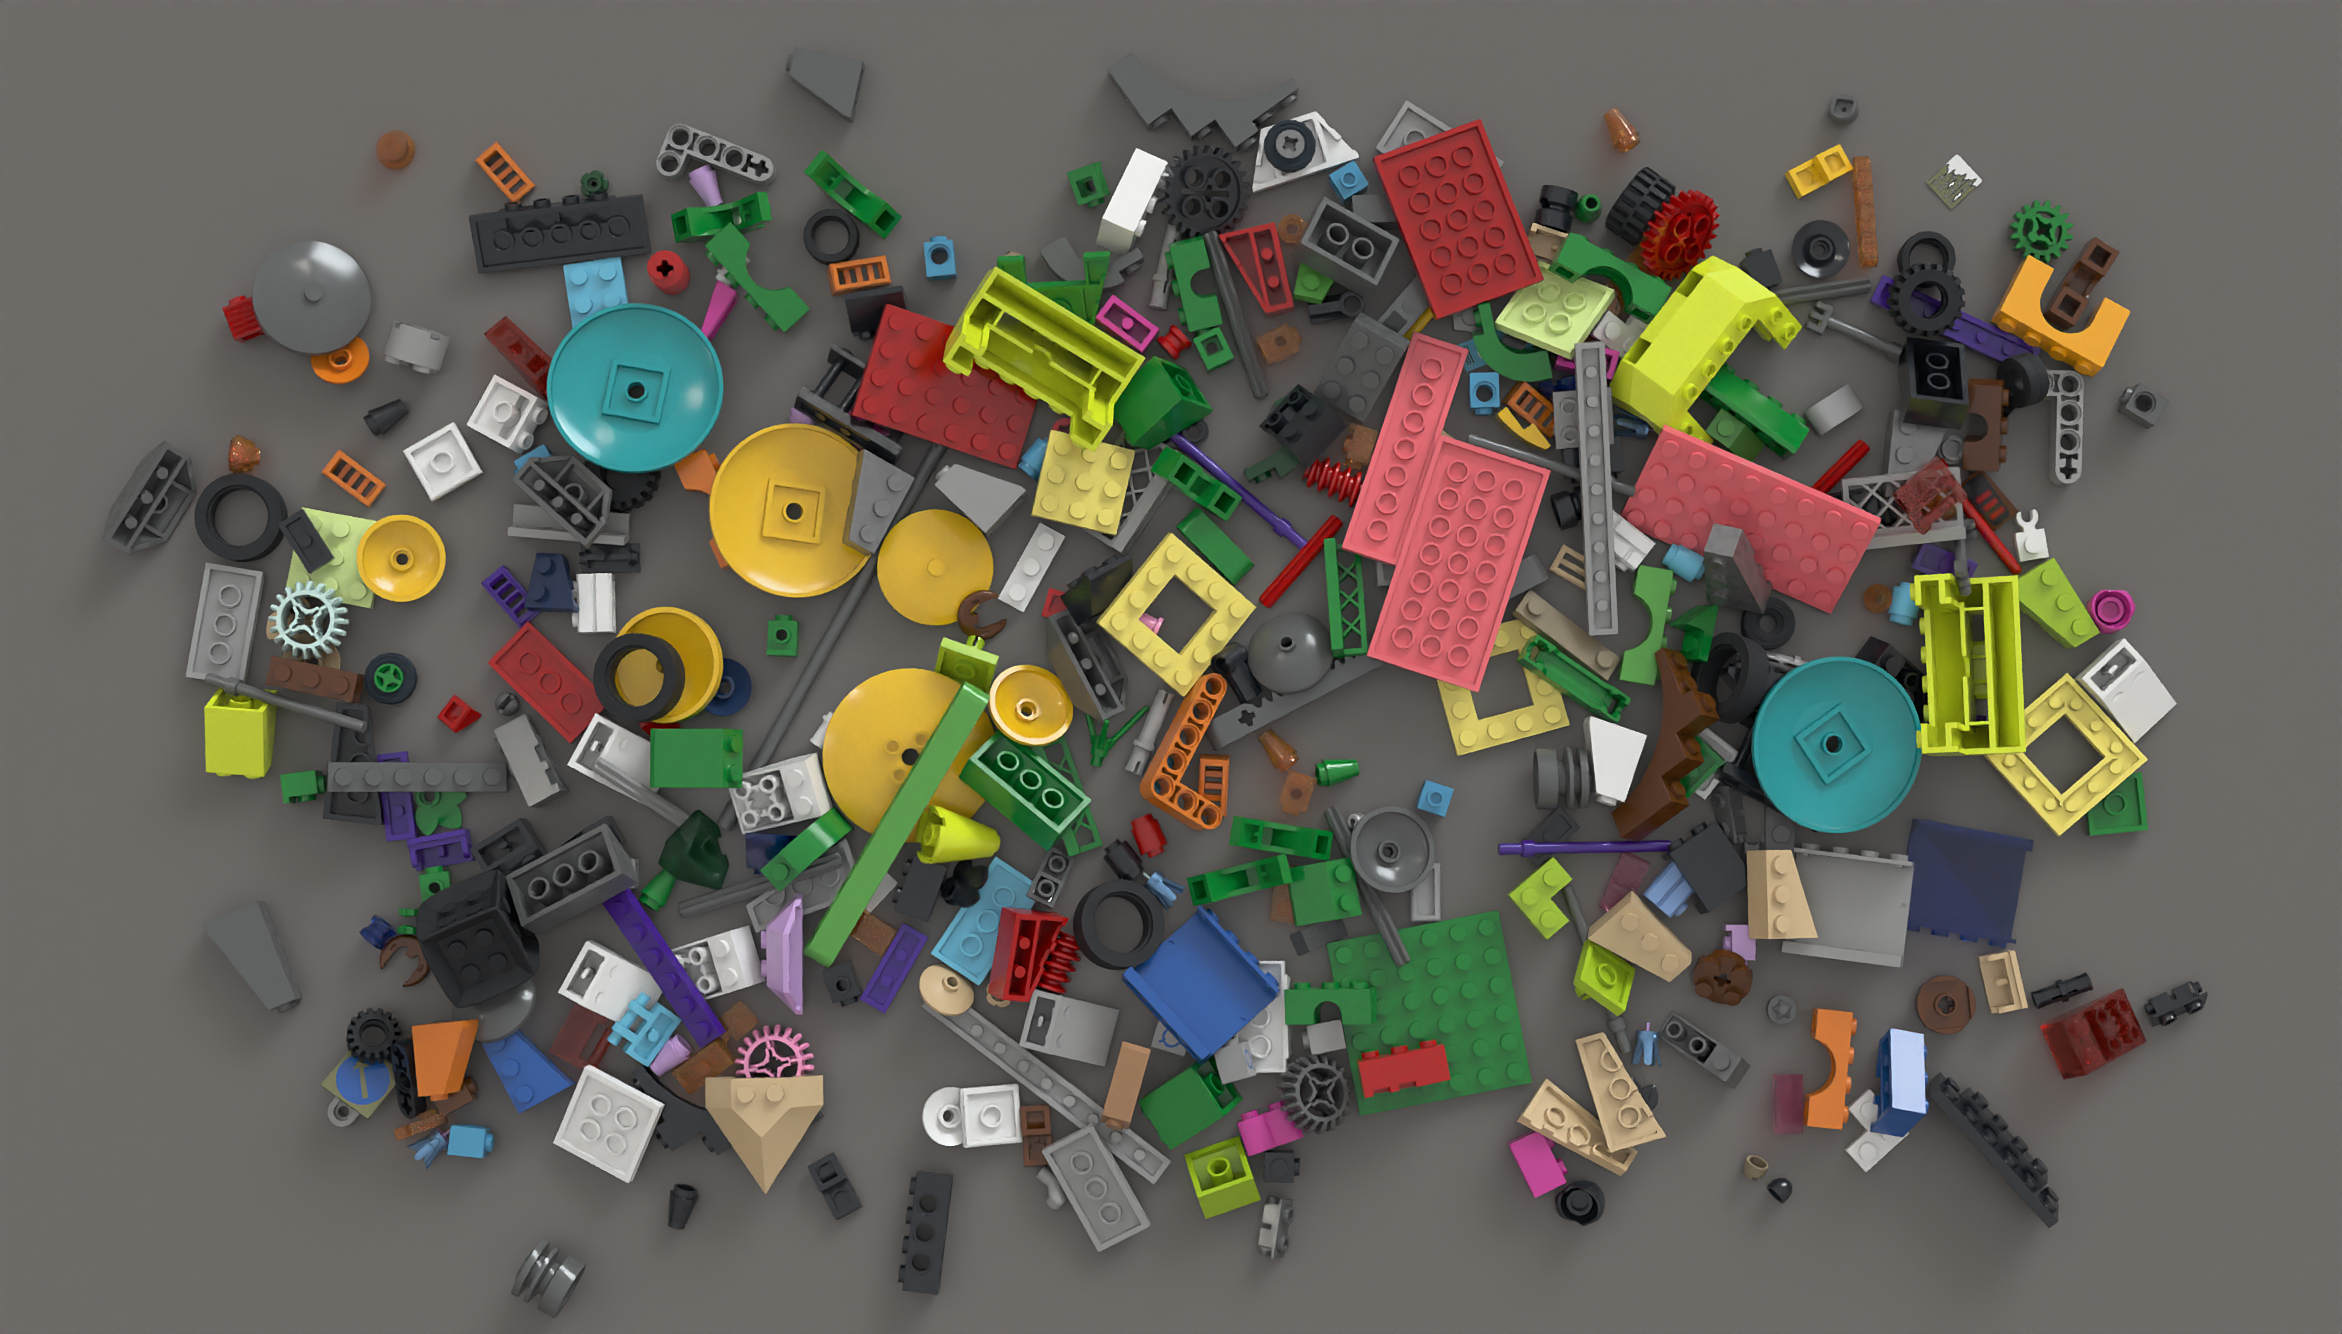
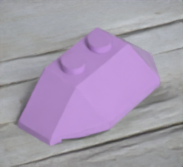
[761,894,803,1014]

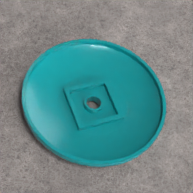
[547,303,724,473]
[1751,656,1922,833]

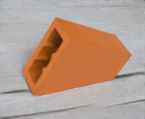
[412,1019,479,1101]

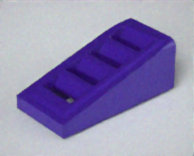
[481,565,541,629]

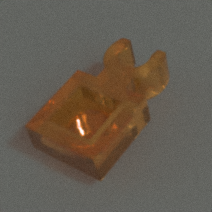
[716,1000,760,1051]
[393,1109,449,1141]

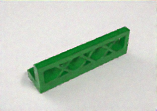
[1324,538,1368,658]
[1031,736,1103,857]

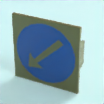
[321,1050,396,1119]

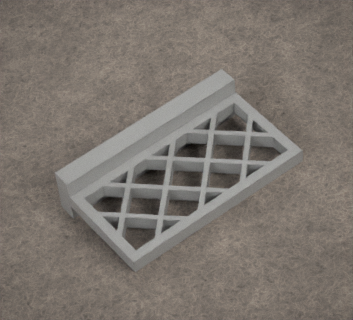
[1081,430,1180,556]
[1841,467,1966,550]

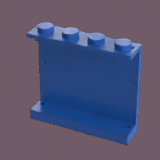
[1122,905,1280,1066]

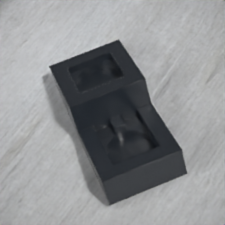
[807,1153,863,1221]

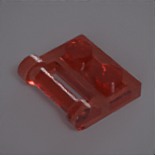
[1892,457,1968,535]
[549,1002,615,1070]

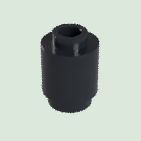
[1103,839,1145,881]

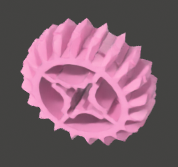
[735,1025,814,1078]

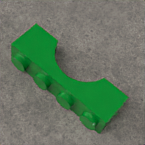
[704,221,810,332]
[1548,232,1672,325]

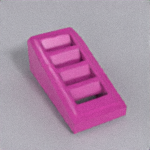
[701,280,740,343]

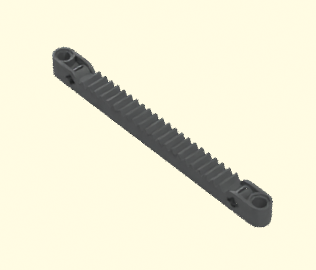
[1205,553,1550,751]

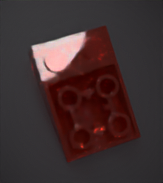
[2040,988,2147,1080]

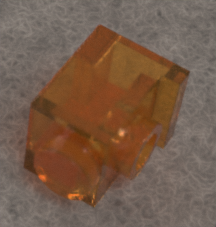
[1255,323,1302,367]
[1342,423,1379,470]
[1278,770,1317,816]

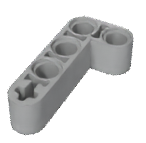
[656,124,777,186]
[2044,370,2084,486]

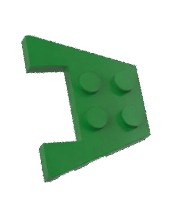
[997,251,1111,326]

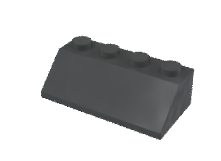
[505,823,638,935]

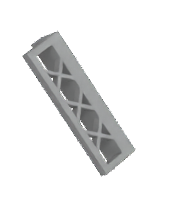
[508,503,631,545]

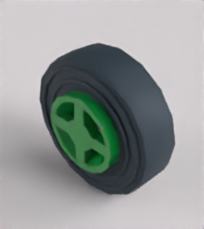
[364,652,418,705]

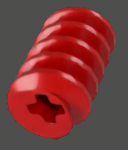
[647,250,691,295]
[1301,457,1363,508]
[1037,930,1082,994]

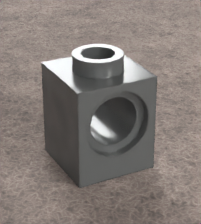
[2118,383,2169,429]

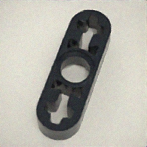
[390,1037,427,1119]

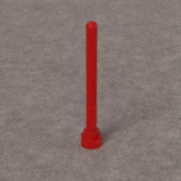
[1928,458,2022,575]

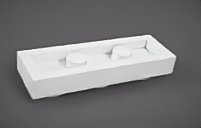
[998,523,1066,613]

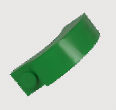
[804,150,902,239]
[671,192,772,243]
[1472,301,1553,382]
[760,807,854,892]
[1229,816,1333,861]
[1186,854,1293,906]

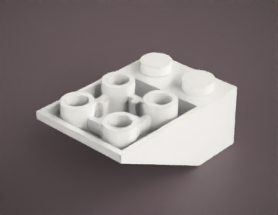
[2074,638,2177,743]
[567,713,659,805]
[729,752,833,834]
[671,925,766,1000]
[558,940,662,1031]

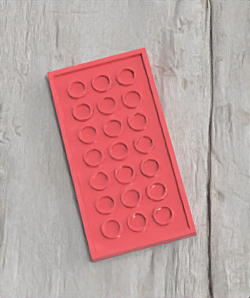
[1620,424,1881,614]
[1366,434,1551,693]

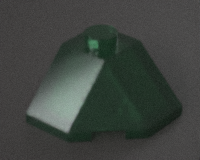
[658,810,729,890]

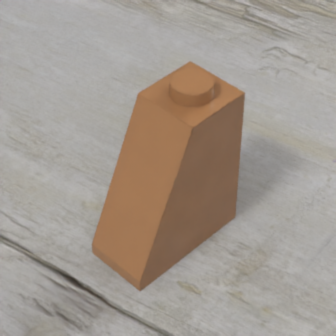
[1100,1041,1151,1131]

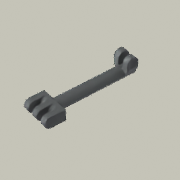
[1804,301,1904,363]
[1953,519,1977,596]

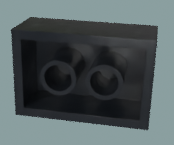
[1899,337,1969,430]

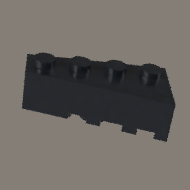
[323,702,385,825]

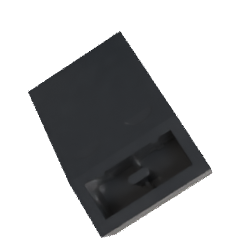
[1855,636,1928,724]
[470,818,547,876]

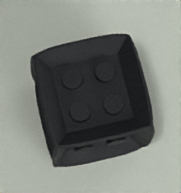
[416,870,540,1008]

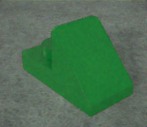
[1670,605,1719,663]

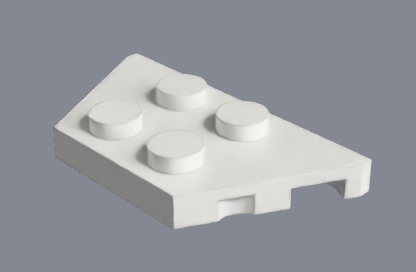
[1252,111,1359,194]

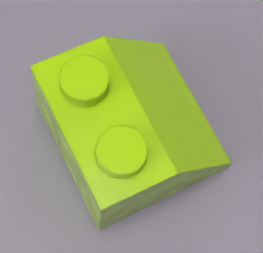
[1184,1136,1261,1219]

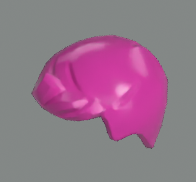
[2085,589,2135,634]

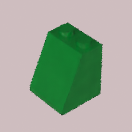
[1113,356,1213,450]
[650,729,743,788]
[1138,1055,1243,1150]

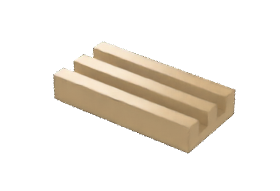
[1549,544,1585,591]

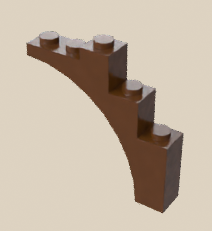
[1612,647,1720,841]

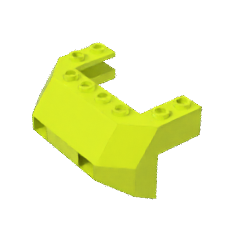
[1609,255,1802,444]
[943,267,1145,452]
[1910,573,2026,756]

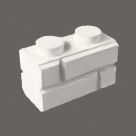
[1613,510,1656,573]
[572,573,616,634]

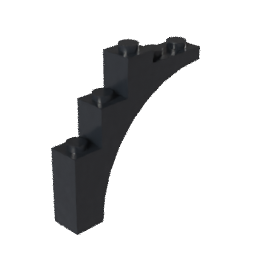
[632,1065,824,1155]

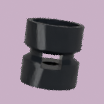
[1534,185,1578,234]
[1550,486,1582,531]

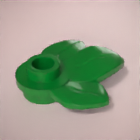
[415,792,467,836]

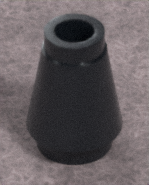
[363,399,409,437]
[668,1184,698,1230]

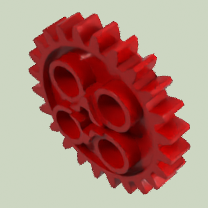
[1640,189,1720,281]

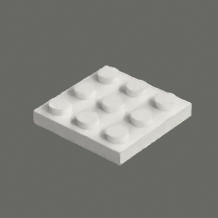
[553,1065,665,1183]

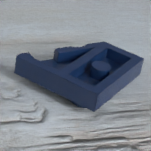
[524,553,579,613]

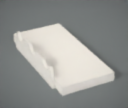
[1234,961,1292,1073]

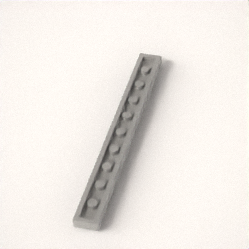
[1574,341,1618,636]
[922,1003,1172,1184]

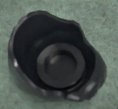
[1555,1180,1605,1226]

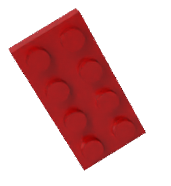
[488,621,606,744]

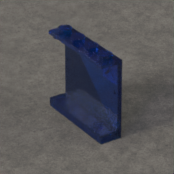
[1906,819,2034,948]

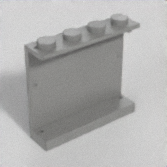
[1782,843,1915,968]

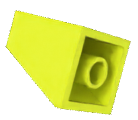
[204,688,278,779]

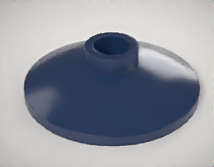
[704,658,752,716]

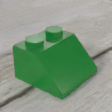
[1288,857,1362,926]

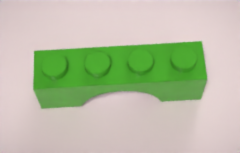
[1616,565,1677,687]

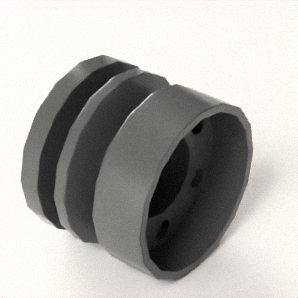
[1533,747,1592,810]
[511,1240,587,1318]

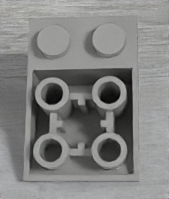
[1019,988,1119,1067]

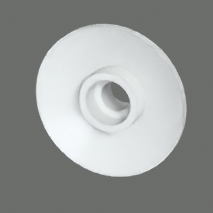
[922,1087,963,1146]

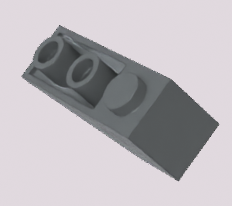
[1658,1011,1751,1089]

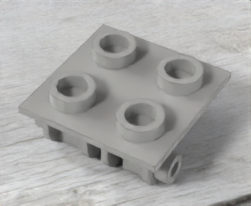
[1553,387,1614,449]

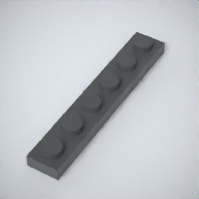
[327,762,507,792]

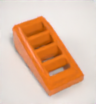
[474,141,535,202]
[827,255,891,296]
[1502,381,1554,439]
[321,450,386,508]
[1198,754,1230,817]

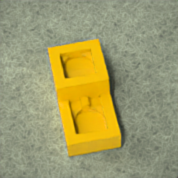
[1784,144,1853,199]
[1495,407,1551,452]

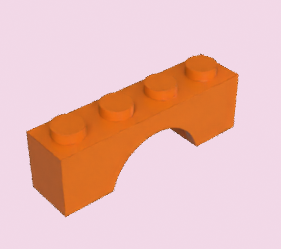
[674,449,731,570]
[1802,1008,1857,1130]

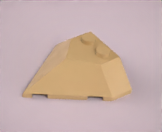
[705,1075,824,1195]

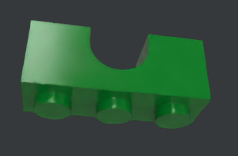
[1164,236,1223,332]
[1150,446,1243,522]
[1284,981,1378,1025]

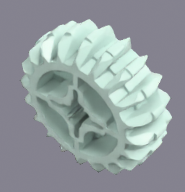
[268,581,349,660]

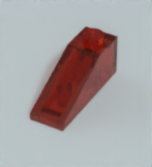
[484,316,552,400]

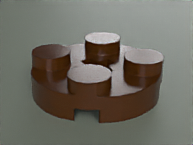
[1693,949,1753,1006]
[1915,975,1976,1034]

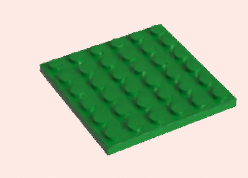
[1326,910,1532,1116]

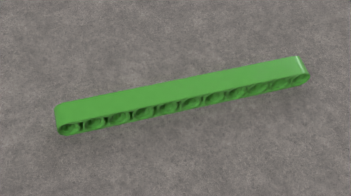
[802,681,990,968]

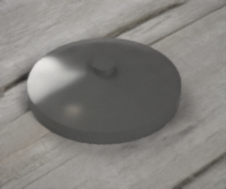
[251,241,371,356]

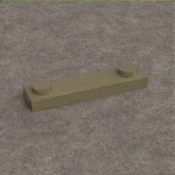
[1511,589,1621,682]

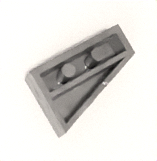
[1880,410,1947,503]

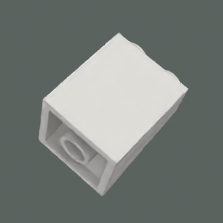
[1583,716,1647,806]

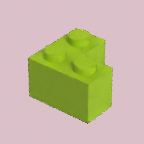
[1506,857,1572,940]

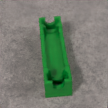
[1516,634,1631,724]

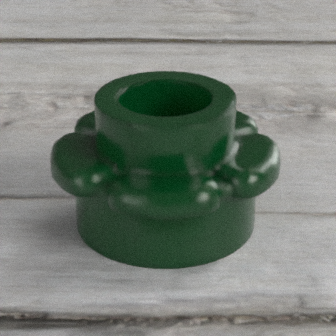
[580,170,609,197]

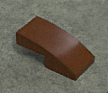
[1020,1105,1052,1167]

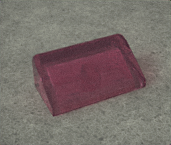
[1773,1074,1803,1134]

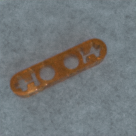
[1852,156,1878,268]

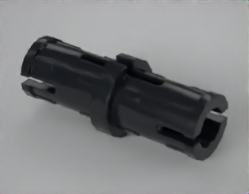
[2030,972,2093,1010]

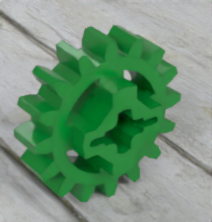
[2008,200,2073,263]

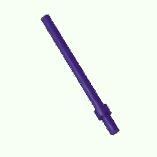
[1169,432,1308,550]
[1498,840,1670,857]

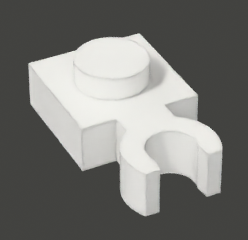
[2013,509,2049,562]

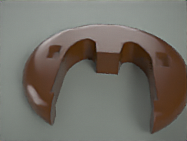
[957,590,1007,640]
[379,934,430,987]

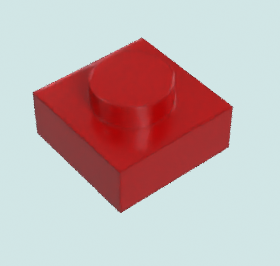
[1041,588,1067,618]

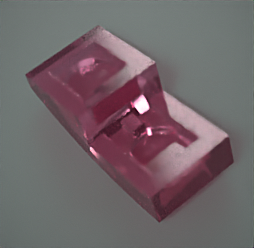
[1598,852,1650,911]

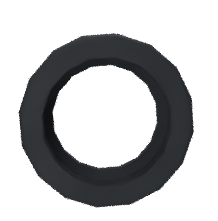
[803,209,860,265]
[1897,231,1956,288]

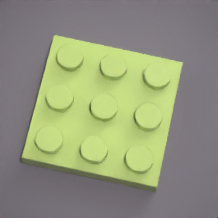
[1495,260,1615,360]
[285,507,377,609]

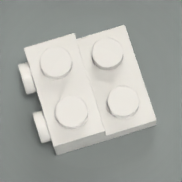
[467,374,548,455]

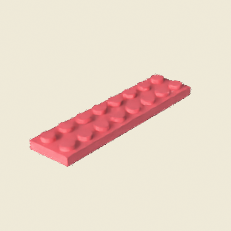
[1341,332,1469,567]

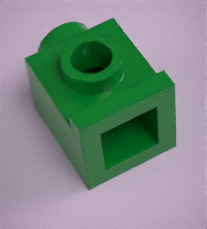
[1067,161,1110,208]
[1193,327,1234,373]
[766,615,800,657]
[280,770,327,804]
[418,865,453,903]

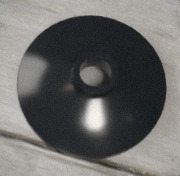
[1792,220,1850,278]

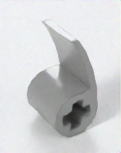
[1804,384,1863,436]

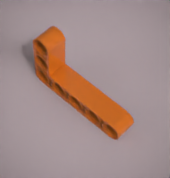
[1139,673,1227,831]

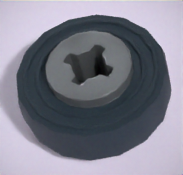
[1264,120,1316,172]

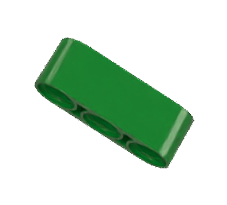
[1176,506,1255,586]

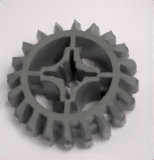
[1276,1054,1354,1134]

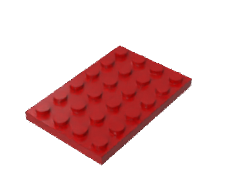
[1372,119,1544,321]
[851,304,1037,470]

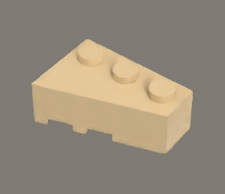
[1747,850,1818,939]
[1588,891,1692,982]

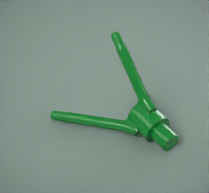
[1084,705,1149,767]

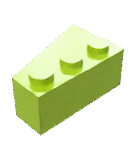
[2018,558,2100,649]

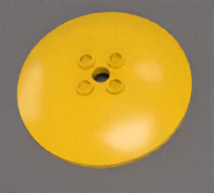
[708,423,871,598]
[822,668,995,843]

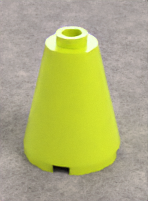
[916,805,1000,864]

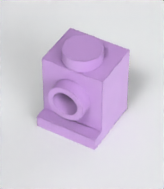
[1722,924,1756,965]

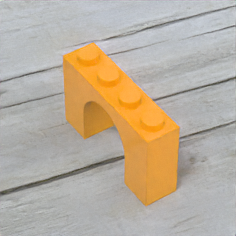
[1991,255,2131,377]

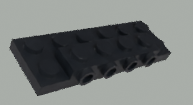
[469,191,652,274]
[1930,1072,2059,1228]

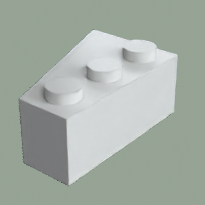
[1096,148,1169,256]

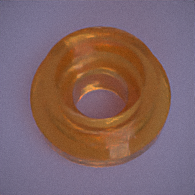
[1278,214,1306,243]
[1864,584,1893,613]

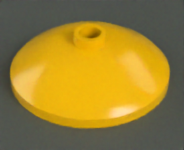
[357,515,446,602]
[988,665,1073,746]

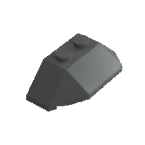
[102,440,197,555]
[512,455,613,548]
[1046,609,1128,722]

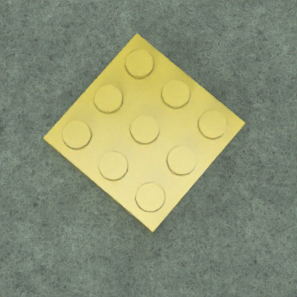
[1030,430,1135,536]

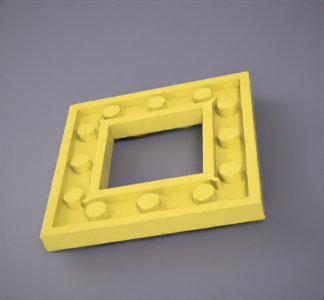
[1096,532,1256,697]
[1436,619,1570,756]
[1983,673,2148,837]

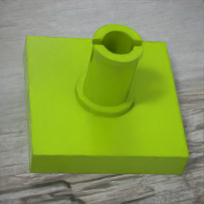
[934,635,999,694]
[1573,939,1636,1016]

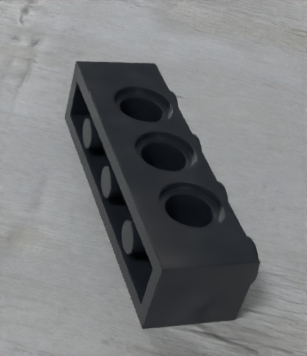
[898,1171,954,1295]

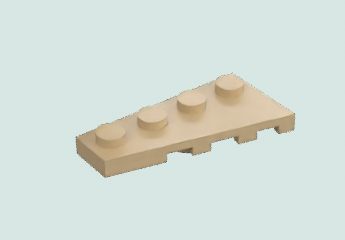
[1575,1032,1666,1154]
[1517,1078,1638,1176]

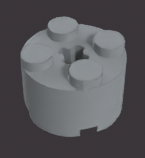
[383,320,450,375]

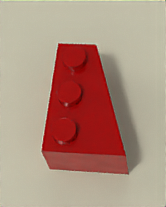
[988,907,1069,1002]
[1356,1039,1451,1098]

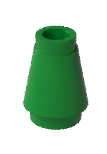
[1574,194,1602,223]
[1315,759,1359,788]
[638,868,678,912]

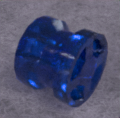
[359,914,397,950]

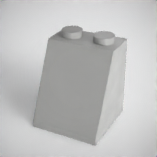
[935,464,1028,538]

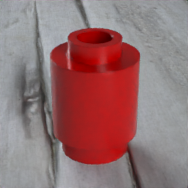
[1130,813,1168,858]

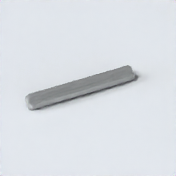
[591,757,692,829]

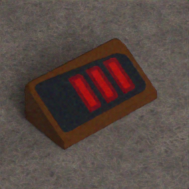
[1961,471,2019,532]

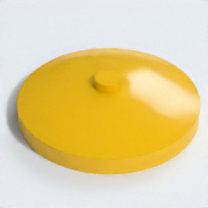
[877,509,993,625]
[615,607,723,724]

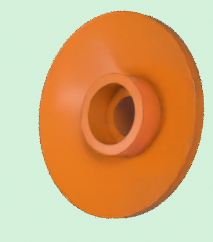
[311,336,370,384]

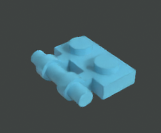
[607,991,682,1067]

